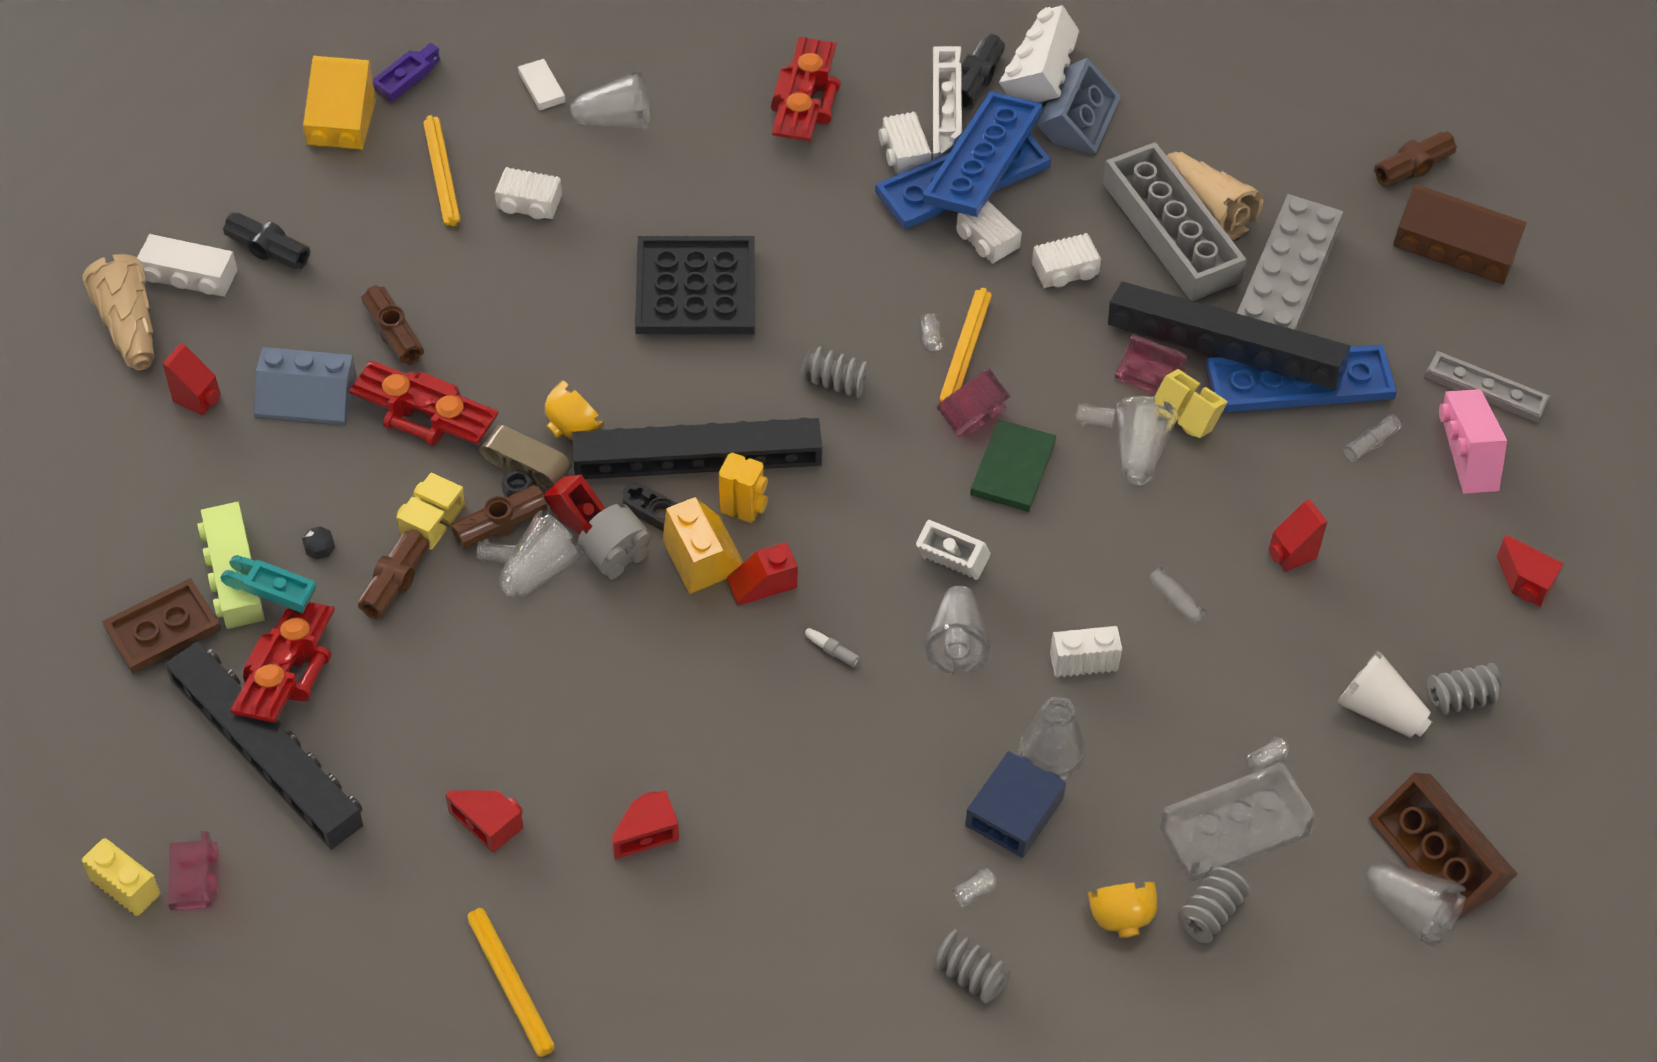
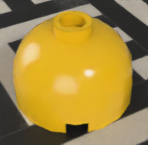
[545,380,605,441]
[1088,881,1158,938]

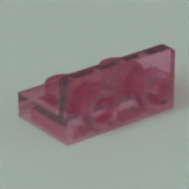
[1115,335,1187,393]
[168,831,219,910]

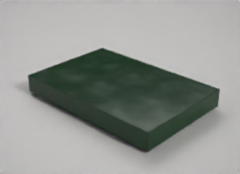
[970,419,1057,512]

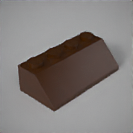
[1393,184,1527,285]
[1369,772,1518,920]

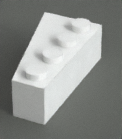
[999,5,1079,103]

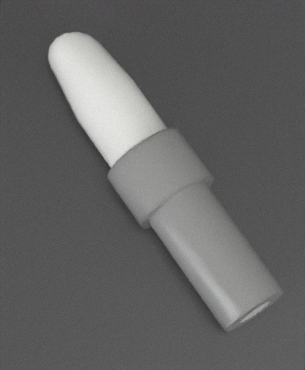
[805,628,860,668]

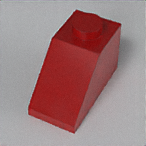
[162,343,221,416]
[543,475,606,534]
[1269,499,1327,572]
[1497,535,1564,607]
[727,542,798,606]
[445,790,523,853]
[611,790,679,859]

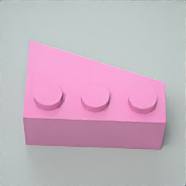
[1439,389,1507,494]

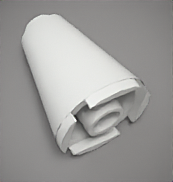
[1337,651,1432,738]

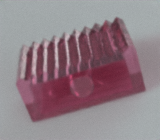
[937,368,1011,436]

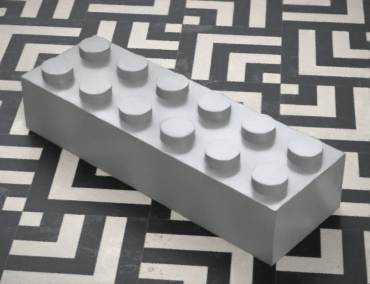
[1103,142,1247,301]
[1237,194,1343,330]

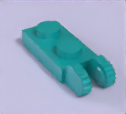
[220,555,317,613]

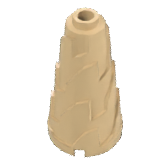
[1167,152,1263,240]
[82,254,155,370]

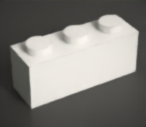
[137,234,237,297]

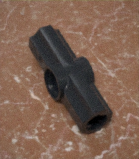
[961,33,1005,108]
[223,212,311,270]

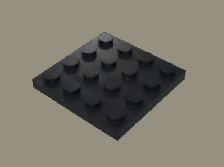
[635,236,755,334]

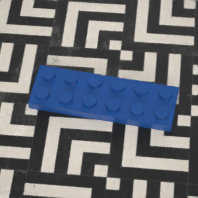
[923,91,1043,217]
[875,133,1051,230]
[1206,345,1397,413]

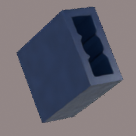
[965,751,1066,858]

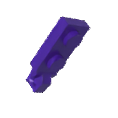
[373,43,441,102]

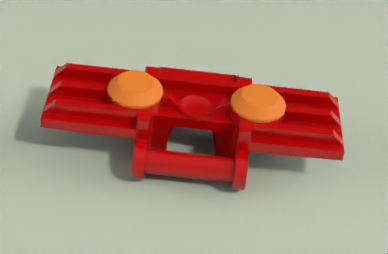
[771,37,841,142]
[349,360,499,446]
[231,602,335,723]

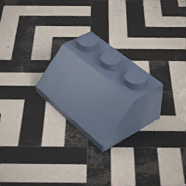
[1037,58,1121,155]
[254,347,357,425]

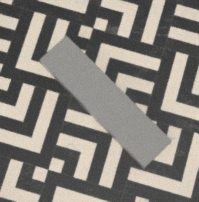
[1425,351,1550,423]

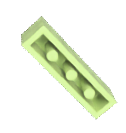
[197,501,265,629]

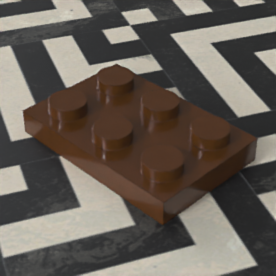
[102,578,221,674]

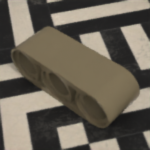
[479,425,572,491]

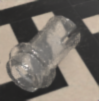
[919,313,944,352]
[1076,402,1115,428]
[477,539,517,565]
[1245,737,1290,773]
[952,868,997,907]

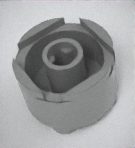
[577,504,651,580]

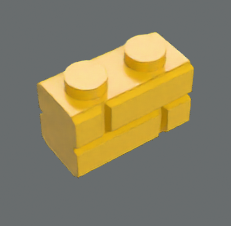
[719,453,768,523]

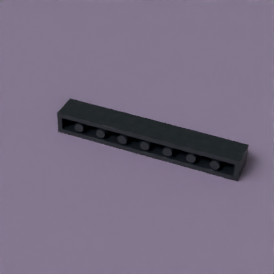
[1108,281,1351,390]
[572,418,822,479]
[165,641,363,850]

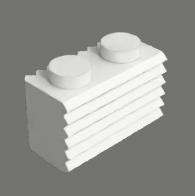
[879,111,931,175]
[495,167,562,219]
[956,200,1022,264]
[1032,233,1101,288]
[916,520,991,580]
[1050,626,1122,678]

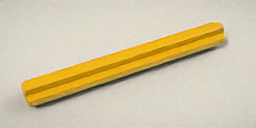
[423,115,461,227]
[939,288,992,407]
[467,908,555,1057]

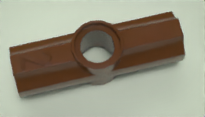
[1374,131,1457,186]
[361,285,424,365]
[450,485,548,549]
[358,529,430,620]

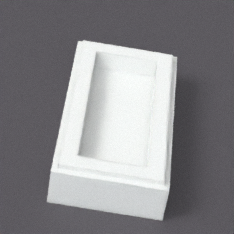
[518,59,565,111]

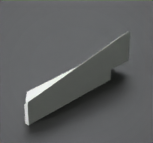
[933,46,962,160]

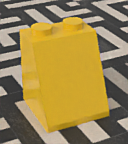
[303,56,376,150]
[662,497,744,594]

